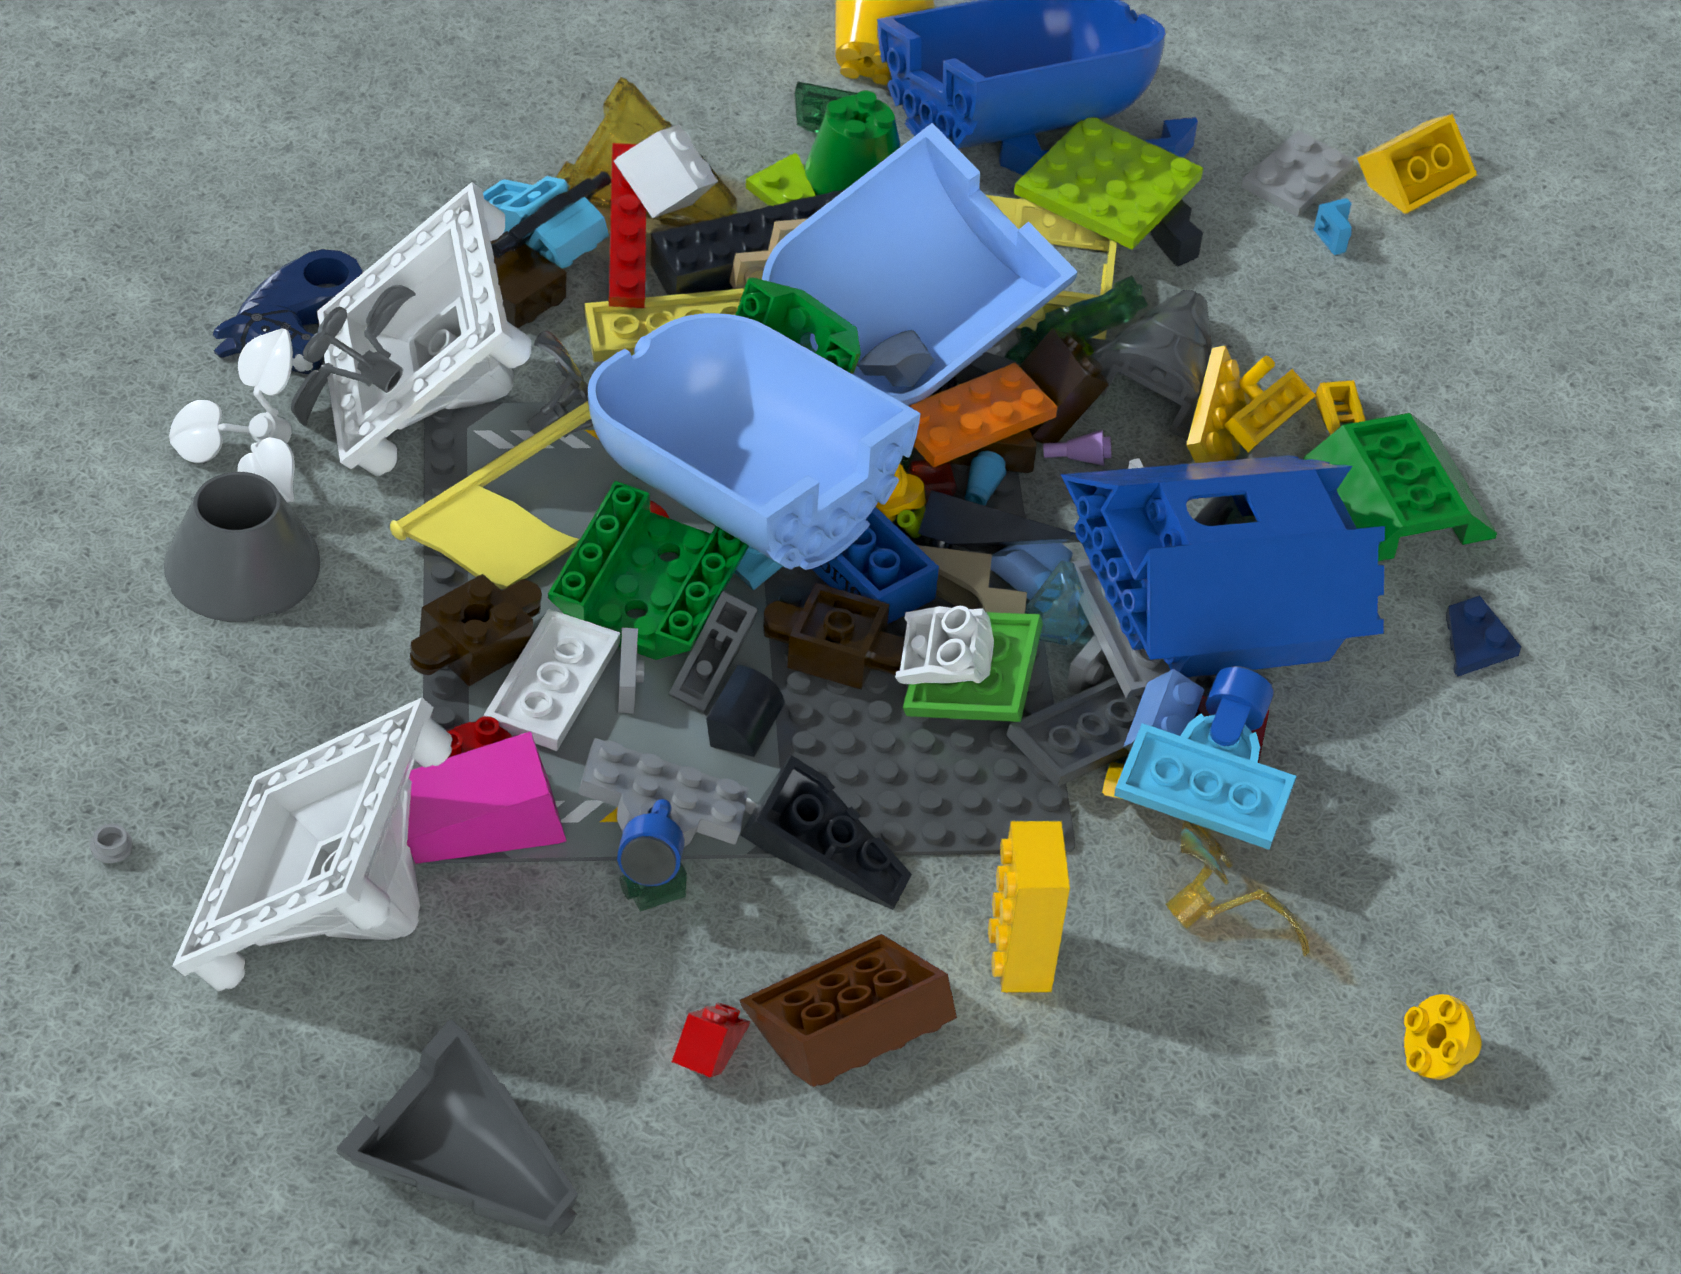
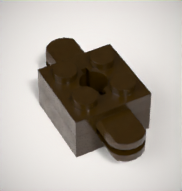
[410,574,542,686]
[763,583,905,690]

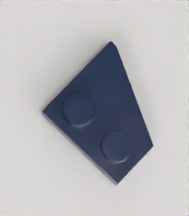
[1446,595,1521,677]

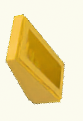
[1315,380,1366,435]

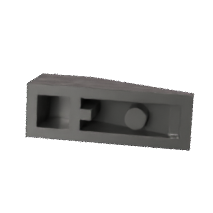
[669,591,758,713]

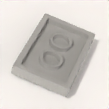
[1241,130,1354,217]

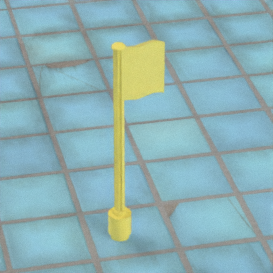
[390,401,591,590]

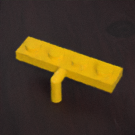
[1224,356,1316,452]

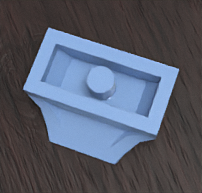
[991,543,1073,610]

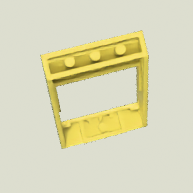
[986,195,1117,340]

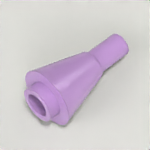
[1043,429,1112,466]

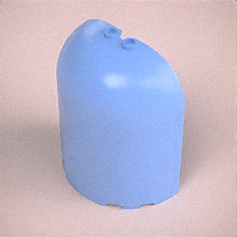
[762,123,1078,406]
[588,313,921,570]

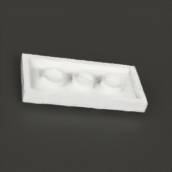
[483,609,620,751]

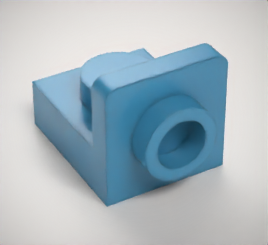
[1314,198,1352,255]

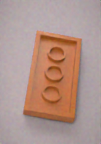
[909,362,1057,468]

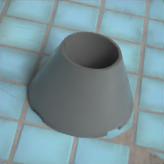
[164,472,320,622]

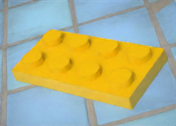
[1186,346,1252,463]

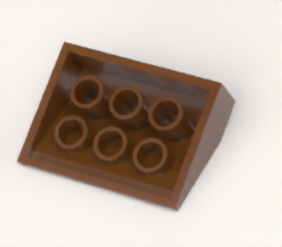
[740,934,957,1087]

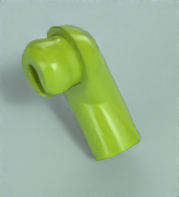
[897,506,926,538]

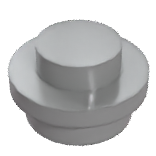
[90,824,133,863]

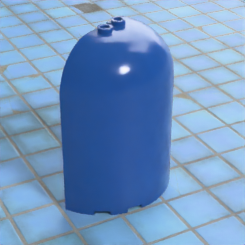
[877,0,1165,149]

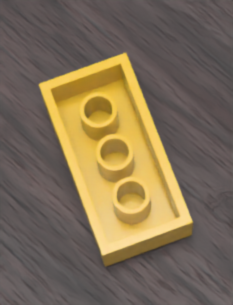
[988,821,1070,992]

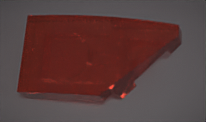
[910,460,957,508]

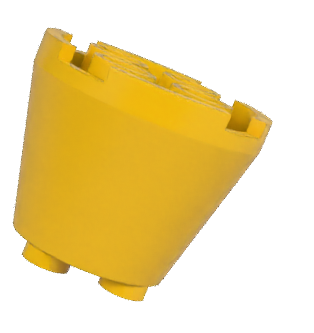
[835,0,935,86]

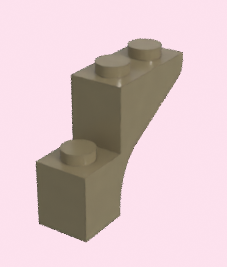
[917,545,1027,614]

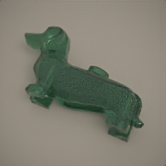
[1004,275,1148,365]

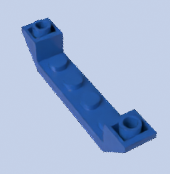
[999,117,1198,175]

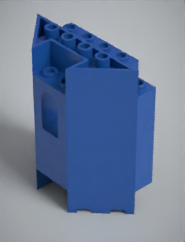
[1061,456,1385,677]

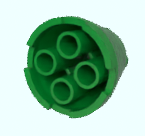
[805,90,901,196]

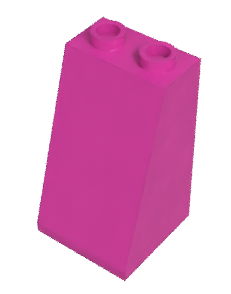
[407,731,567,864]

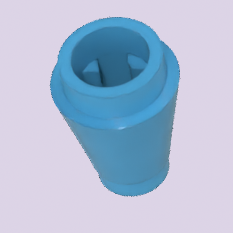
[965,451,1006,506]

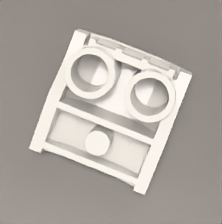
[895,606,994,685]

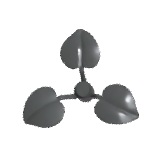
[291,285,416,426]
[527,330,637,479]

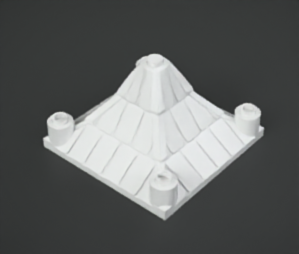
[317,182,531,476]
[173,698,452,991]

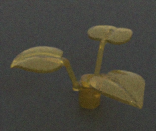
[1165,821,1309,957]

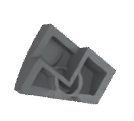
[857,330,935,387]

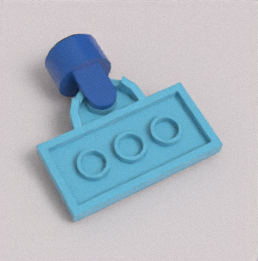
[1114,666,1296,850]

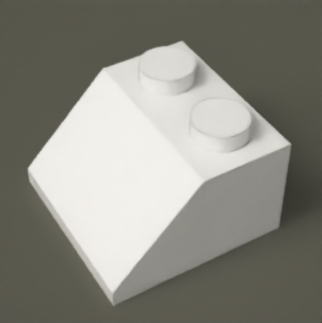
[614,124,718,218]

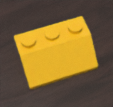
[1357,113,1477,214]

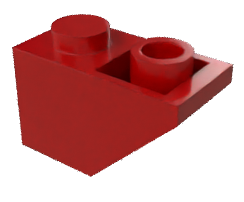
[671,1003,750,1078]

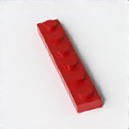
[609,143,646,308]

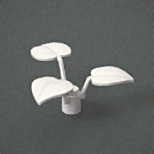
[169,329,295,503]

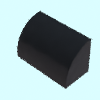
[706,665,785,757]

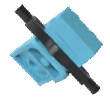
[483,171,611,269]

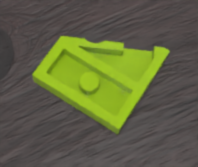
[745,153,815,206]

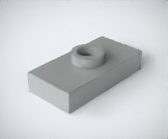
[618,628,645,714]

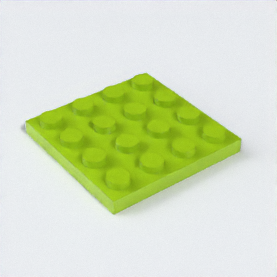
[1014,117,1203,250]

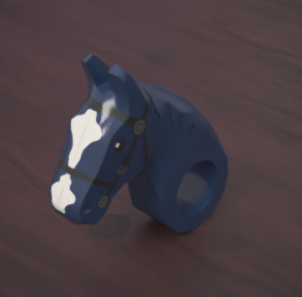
[213,249,362,374]

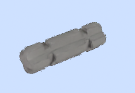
[986,329,1024,357]

